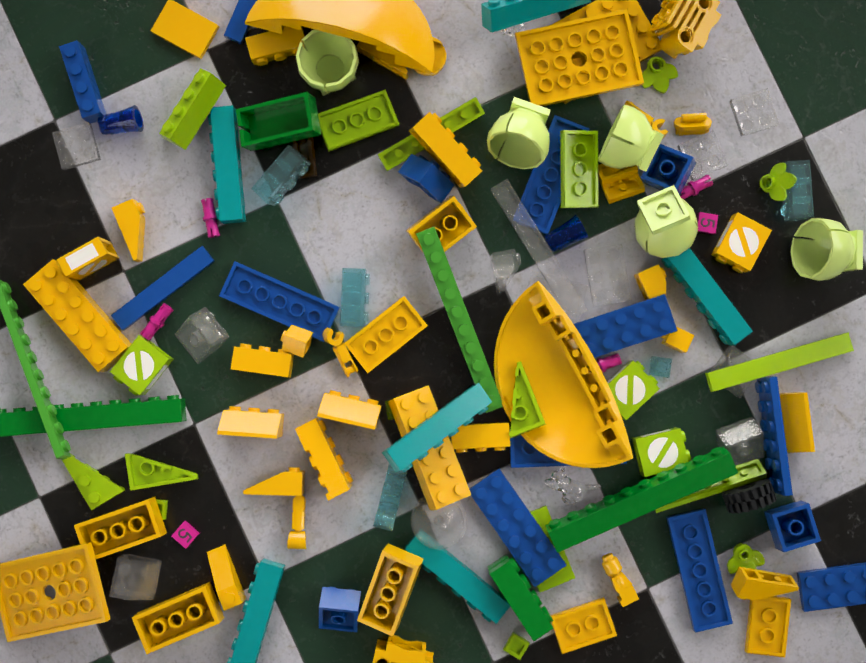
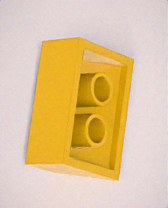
[406,196,477,252]
[317,390,382,430]
[779,392,815,453]
[217,406,284,439]

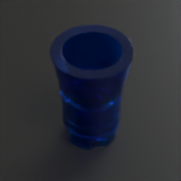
[98,105,144,135]
[544,215,588,253]

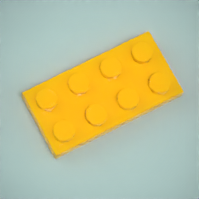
[344,296,428,373]

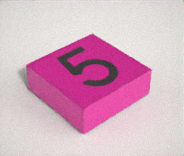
[697,212,718,235]
[171,521,200,549]

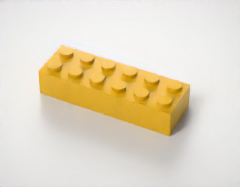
[23,259,131,372]
[388,385,471,510]

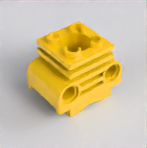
[650,0,722,59]
[372,635,434,663]

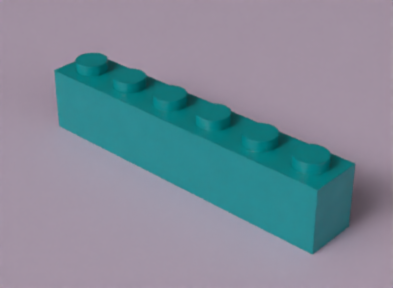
[481,0,591,33]
[208,105,246,224]
[661,248,753,345]
[382,383,492,473]
[405,529,510,624]
[227,558,285,663]

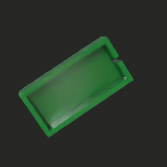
[236,92,321,151]
[487,554,554,642]

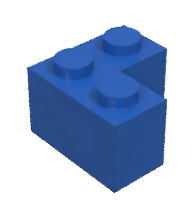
[398,154,455,203]

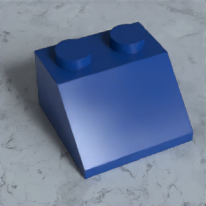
[319,587,361,632]

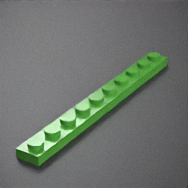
[416,227,503,413]
[0,280,71,460]

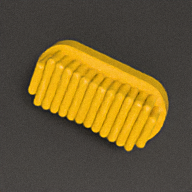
[674,113,712,136]

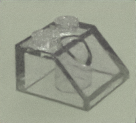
[490,249,521,295]
[174,307,229,364]
[716,417,764,466]
[109,553,162,600]

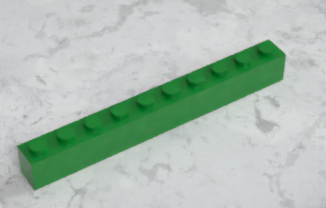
[0,395,187,437]
[545,447,738,553]

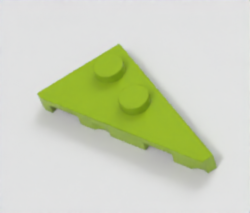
[509,361,546,438]
[61,453,125,510]
[125,453,199,491]

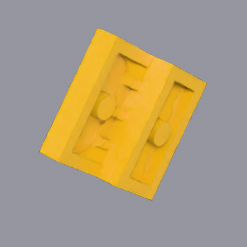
[598,164,645,204]

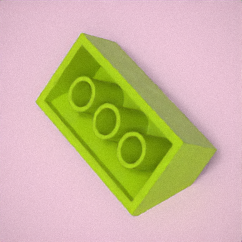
[159,68,226,150]

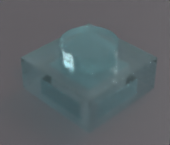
[649,356,672,378]

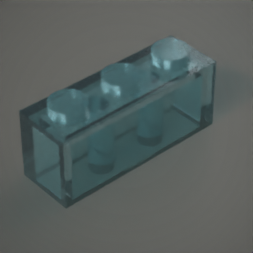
[251,145,311,206]
[781,160,814,221]
[340,268,370,327]

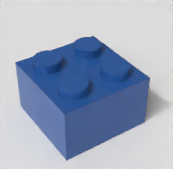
[641,144,696,195]
[764,500,821,552]

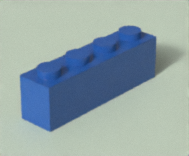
[59,40,108,124]

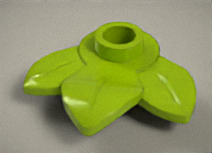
[642,56,678,93]
[760,163,797,201]
[727,543,765,574]

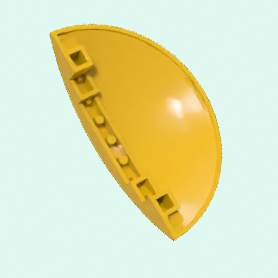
[245,0,434,73]
[494,281,633,468]

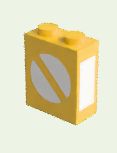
[711,212,772,273]
[57,237,119,280]

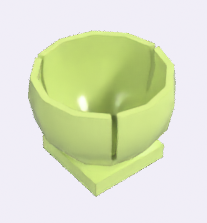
[296,30,359,96]
[487,97,551,170]
[598,105,664,172]
[634,185,698,258]
[790,218,863,281]

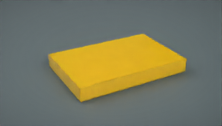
[150,0,220,59]
[745,596,791,658]
[551,597,617,654]

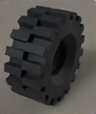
[722,479,777,514]

